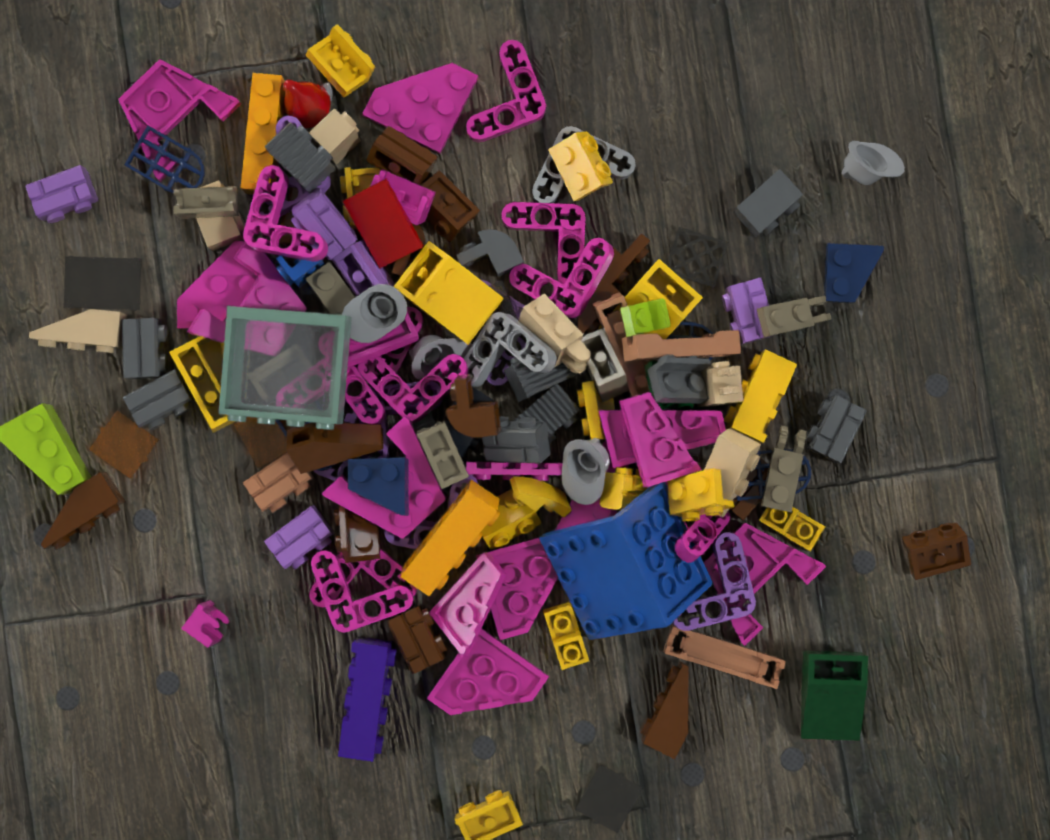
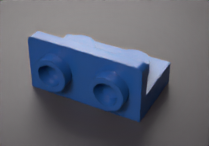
[276,255,325,288]

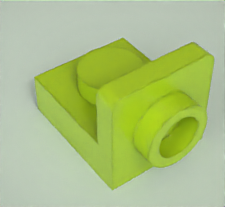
[620,298,671,337]

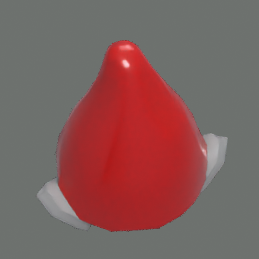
[283,79,332,130]

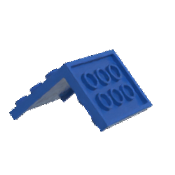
[539,482,713,640]

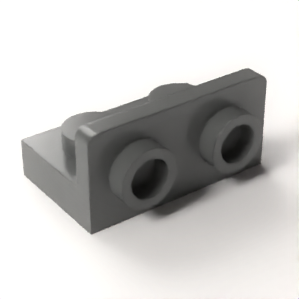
[647,355,711,404]

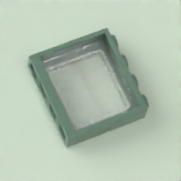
[219,306,352,430]

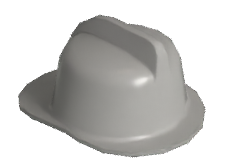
[841,141,905,186]
[342,284,407,343]
[409,335,472,380]
[562,438,610,505]

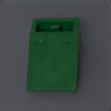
[801,650,868,741]

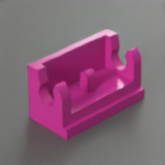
[371,170,436,225]
[181,600,229,648]

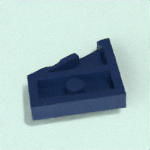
[824,243,884,304]
[348,457,409,516]

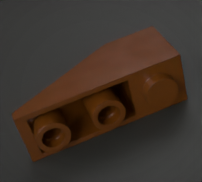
[286,422,383,474]
[41,472,126,550]
[640,661,689,760]

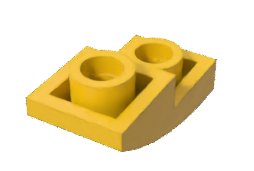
[509,476,572,518]
[759,507,825,552]
[543,601,589,670]

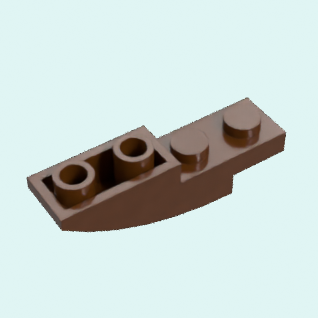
[577,233,650,335]

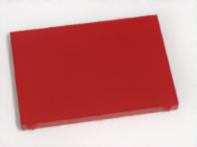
[342,178,424,268]

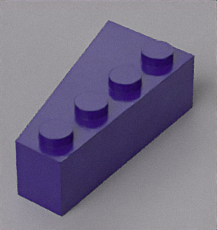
[338,636,397,762]

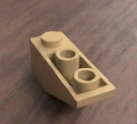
[29,309,127,353]

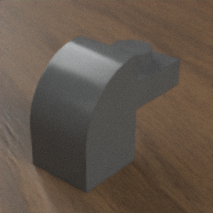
[456,229,524,278]

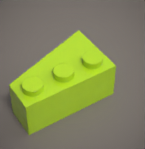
[0,403,91,495]

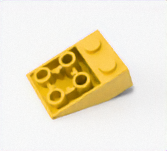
[393,241,504,345]
[599,259,703,339]

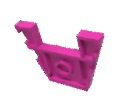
[118,59,241,182]
[187,238,307,357]
[322,415,447,539]
[703,523,826,646]

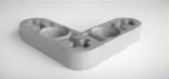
[532,126,635,204]
[457,312,556,387]

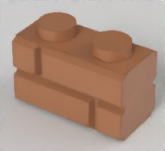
[243,453,314,513]

